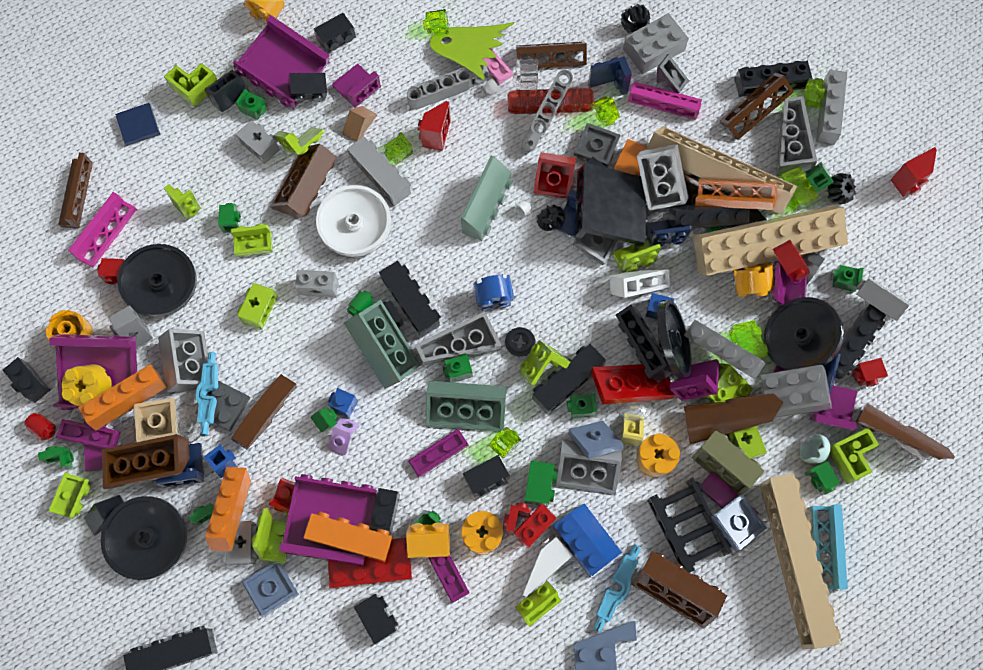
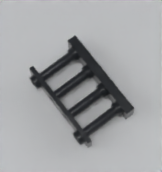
[647,477,732,573]

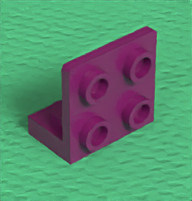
[332,64,381,108]
[771,262,807,306]
[670,359,719,401]
[809,385,857,431]

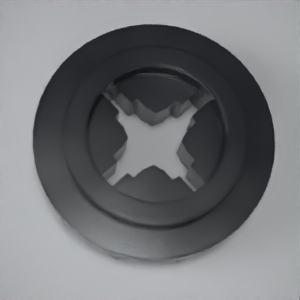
[536,204,565,231]
[505,327,536,358]

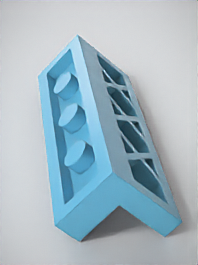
[811,504,848,590]

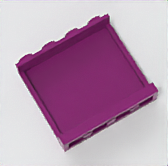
[233,15,330,110]
[49,334,137,412]
[279,474,377,566]

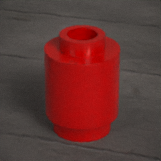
[24,413,56,441]

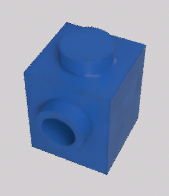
[645,293,674,319]
[328,388,358,418]
[204,444,237,478]

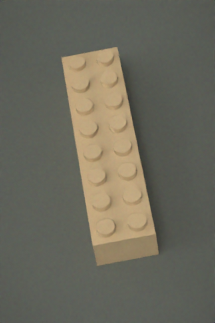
[646,126,797,215]
[693,206,848,276]
[760,473,841,649]

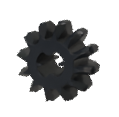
[621,4,651,33]
[826,173,857,205]

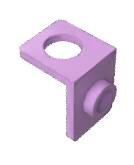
[328,417,359,455]

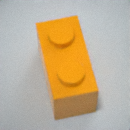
[406,523,450,558]

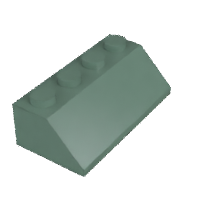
[461,155,513,241]
[343,300,421,389]
[425,381,507,432]

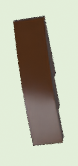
[231,374,297,450]

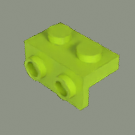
[231,224,273,257]
[48,472,91,519]
[515,581,562,627]

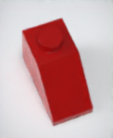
[772,240,811,282]

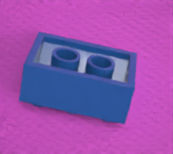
[553,503,622,577]

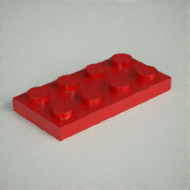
[591,364,676,405]
[328,537,412,588]

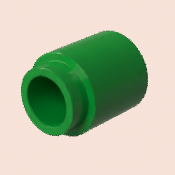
[346,290,374,316]

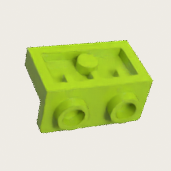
[164,184,201,220]

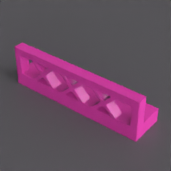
[628,81,702,120]
[68,192,137,268]

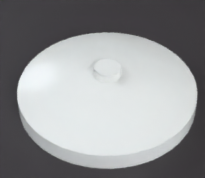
[316,185,391,257]

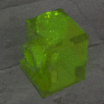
[423,9,449,34]
[803,78,826,109]
[590,96,620,126]
[384,132,413,165]
[488,427,522,458]

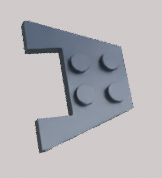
[573,621,637,670]

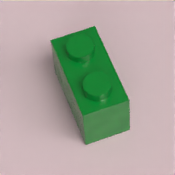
[524,461,558,507]

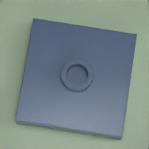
[568,421,624,459]
[711,494,767,551]
[241,562,299,618]

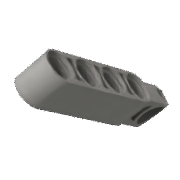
[406,65,489,110]
[521,69,573,153]

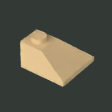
[134,398,177,442]

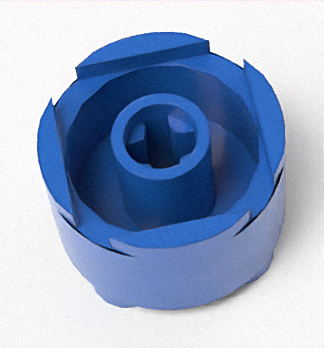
[473,274,515,311]

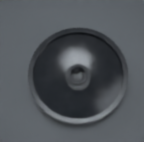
[117,244,197,317]
[764,297,844,371]
[657,300,692,378]
[101,496,187,580]

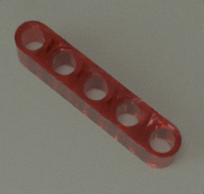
[507,88,595,114]

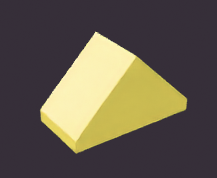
[620,413,644,446]

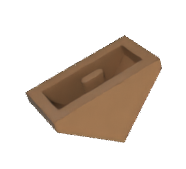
[343,106,377,141]

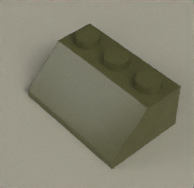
[691,430,764,495]

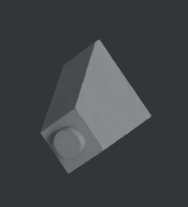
[856,277,909,321]

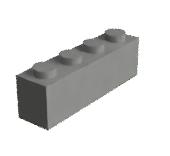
[816,69,847,145]
[347,136,411,206]
[684,319,766,379]

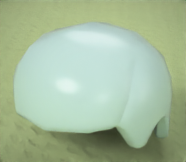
[799,434,831,464]

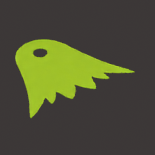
[430,22,515,80]

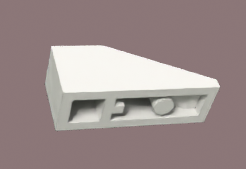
[610,268,670,298]
[523,537,572,598]

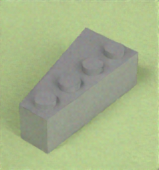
[777,96,817,176]
[415,312,502,366]

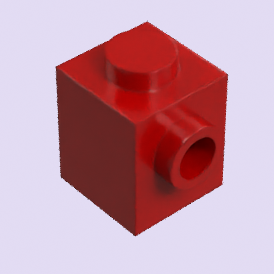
[97,258,125,285]
[853,358,888,387]

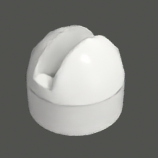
[485,78,500,94]
[515,201,531,217]

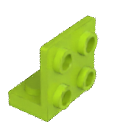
[274,127,325,155]
[613,240,661,273]
[519,340,570,386]
[699,363,753,402]
[252,508,287,564]

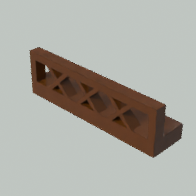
[516,41,587,69]
[720,73,794,140]
[58,152,93,228]

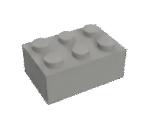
[623,13,689,74]
[637,144,688,211]
[761,365,832,418]

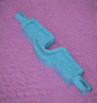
[196,352,219,437]
[593,544,642,633]

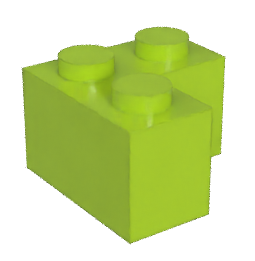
[164,63,217,108]
[829,428,879,485]

